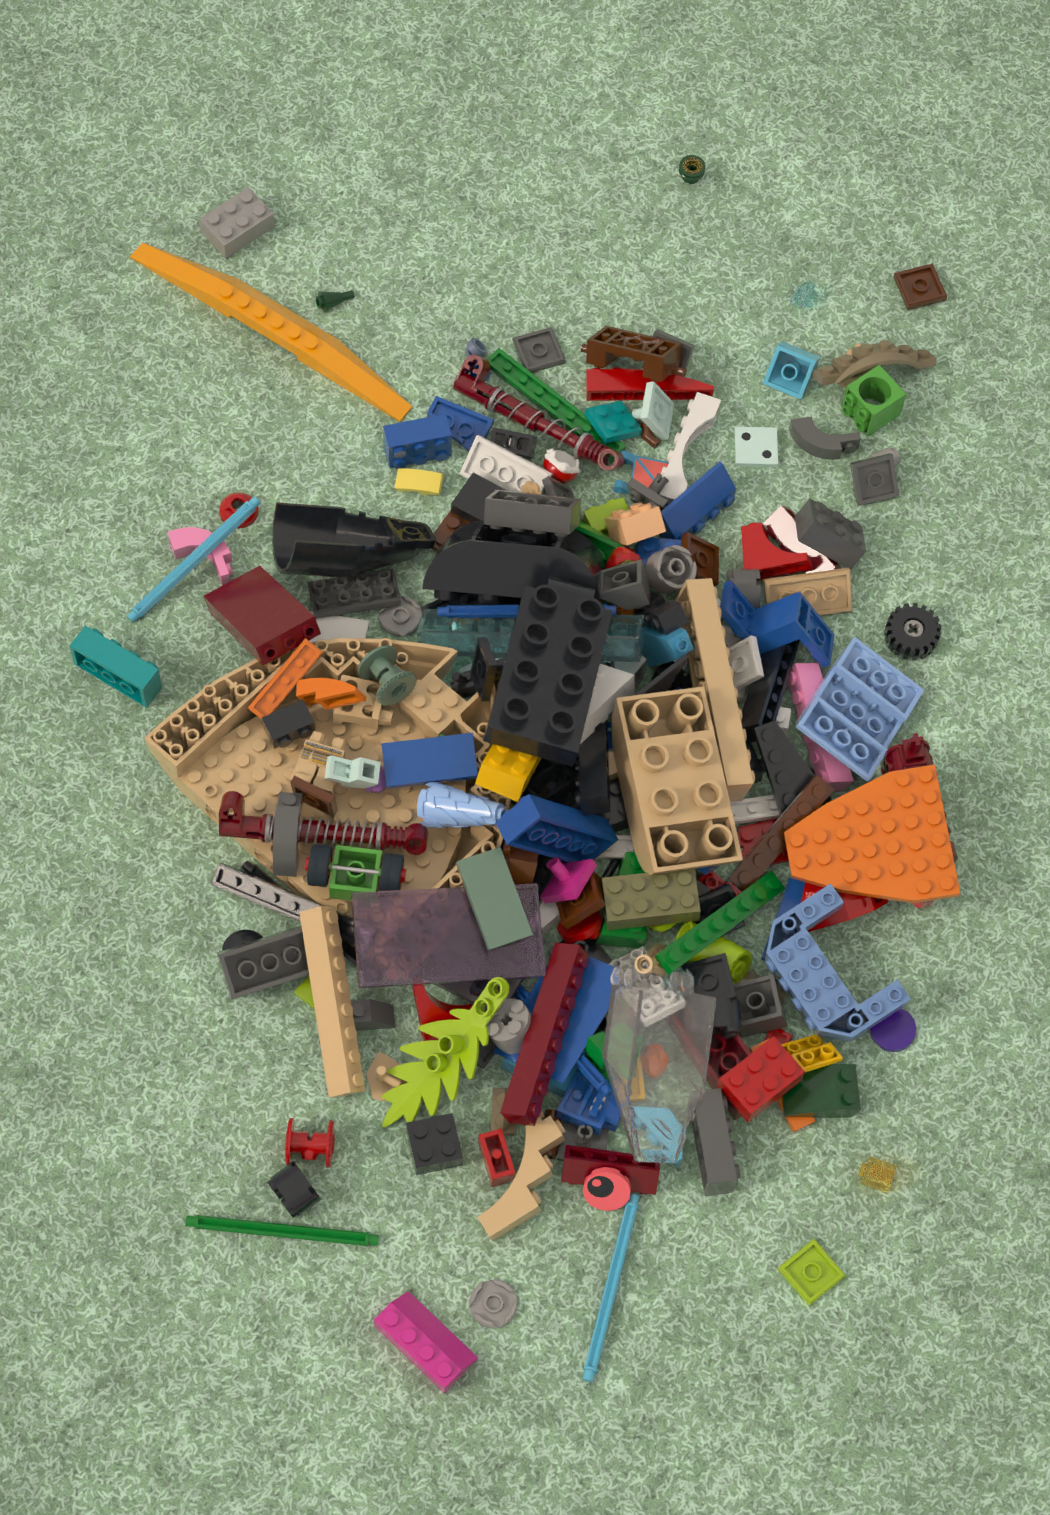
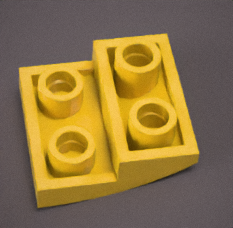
[781,1034,843,1072]

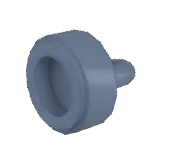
[465,338,487,357]

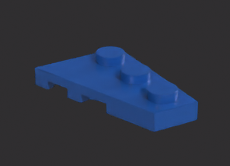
[427,396,494,452]

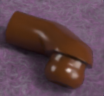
[640,421,661,449]

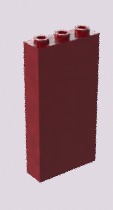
[203,566,321,666]

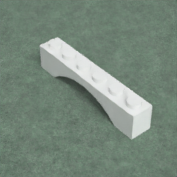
[659,392,721,504]

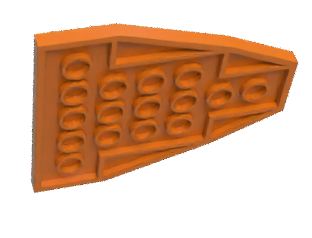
[784,765,960,903]

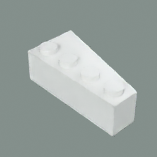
[580,664,635,744]

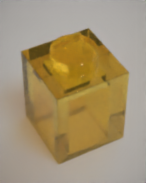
[858,1156,897,1193]

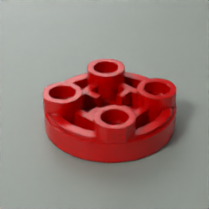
[557,911,603,944]

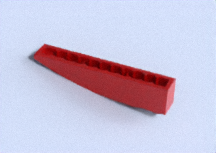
[585,367,714,401]

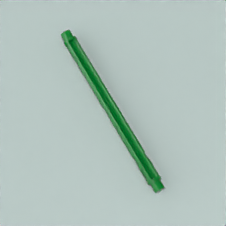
[185,1215,379,1247]

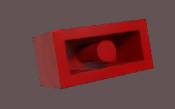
[478,1128,515,1187]

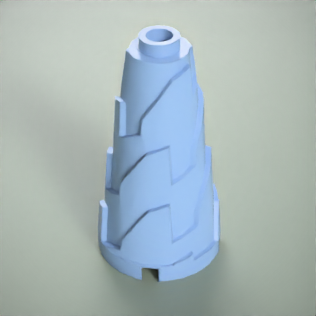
[417,782,507,829]

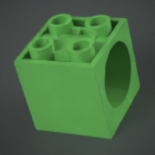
[841,365,906,436]

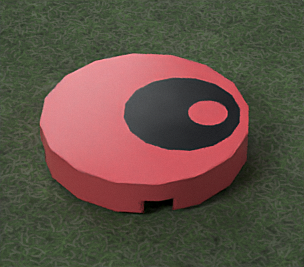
[583,1167,631,1211]

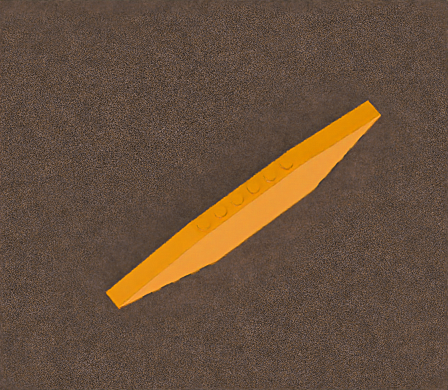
[130,242,412,422]

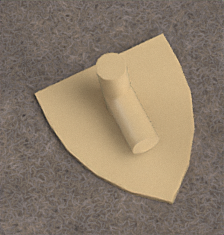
[365,1052,409,1102]

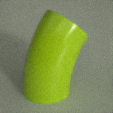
[674,921,753,984]

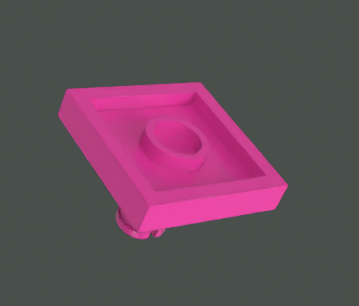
[540,857,597,904]

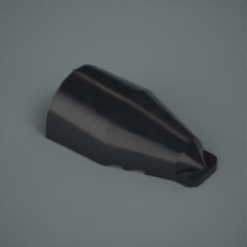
[272,502,436,578]

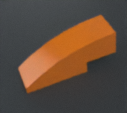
[296,678,367,710]

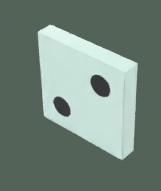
[734,427,778,467]

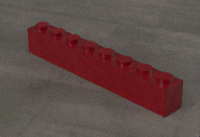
[500,943,589,1126]

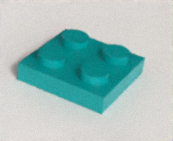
[584,400,642,444]

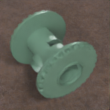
[357,645,417,706]

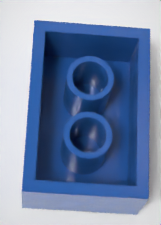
[383,414,452,469]

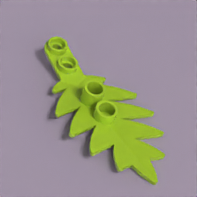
[382,977,509,1128]

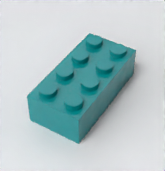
[69,625,162,708]

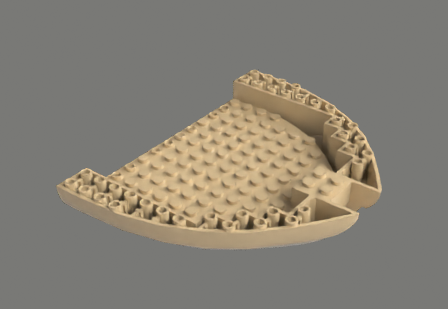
[144,638,511,980]

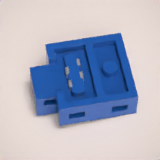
[556,1070,626,1136]

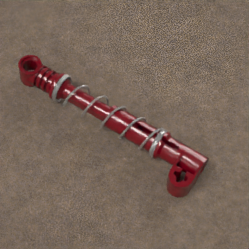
[453,355,624,471]

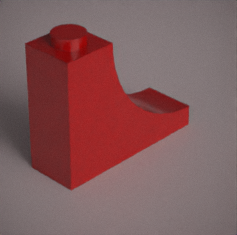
[741,522,813,580]
[410,974,473,1041]

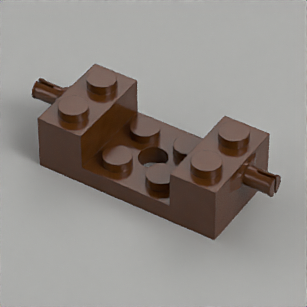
[581,326,687,382]

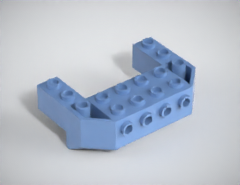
[765,884,911,1042]

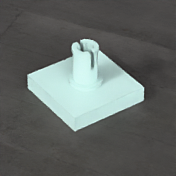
[632,381,675,440]

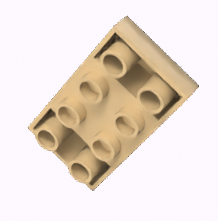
[612,686,743,875]

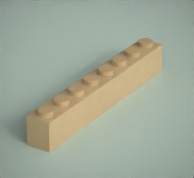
[299,906,365,1098]

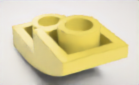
[395,468,443,495]

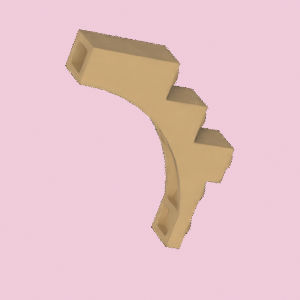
[477,1111,566,1241]

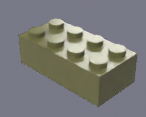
[602,869,701,931]

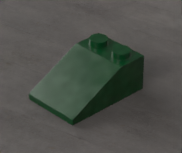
[782,1064,861,1118]

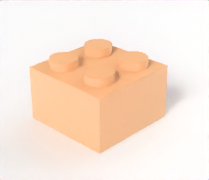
[605,502,666,545]

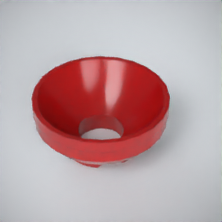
[219,492,259,529]

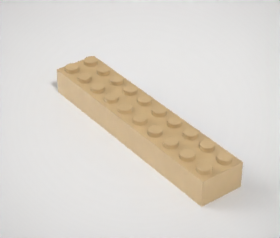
[675,578,755,802]

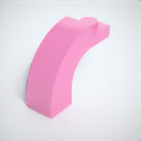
[168,527,233,585]

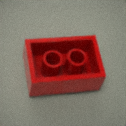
[717,1036,805,1123]

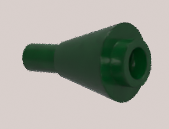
[315,290,355,312]

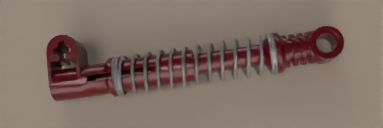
[219,791,429,855]

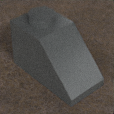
[351,999,395,1031]

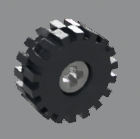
[884,603,941,661]

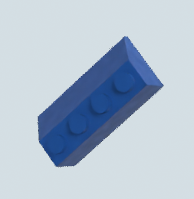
[658,461,736,544]

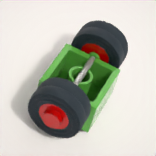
[305,844,407,904]

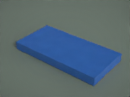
[381,733,478,789]

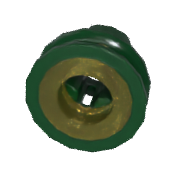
[679,155,706,184]

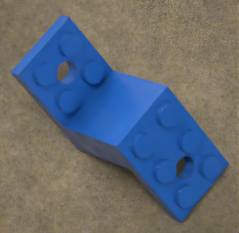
[720,580,834,668]

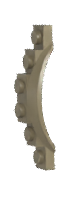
[813,340,937,385]

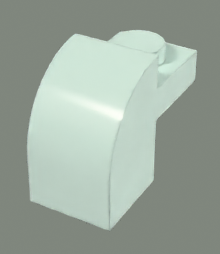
[325,755,381,788]

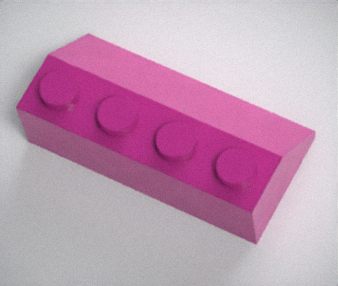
[374,1291,478,1394]

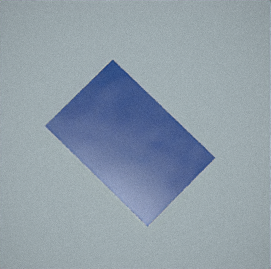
[493,956,631,1083]

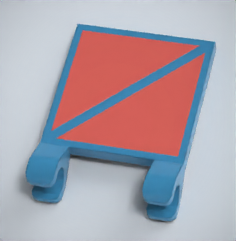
[613,450,669,494]

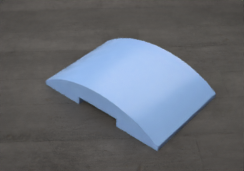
[796,637,924,782]

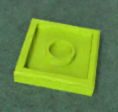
[777,1239,846,1306]

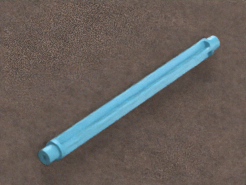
[127,496,261,623]
[582,1194,639,1383]

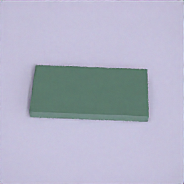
[456,847,533,951]

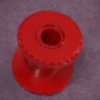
[285,1118,335,1168]

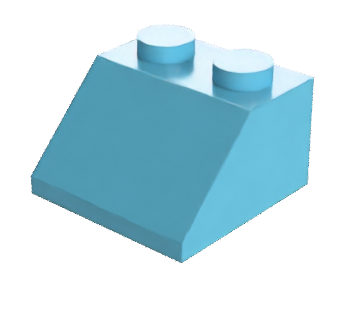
[763,341,821,399]

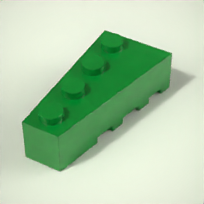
[596,852,646,948]

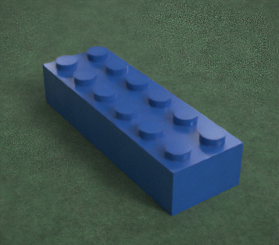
[495,794,618,862]

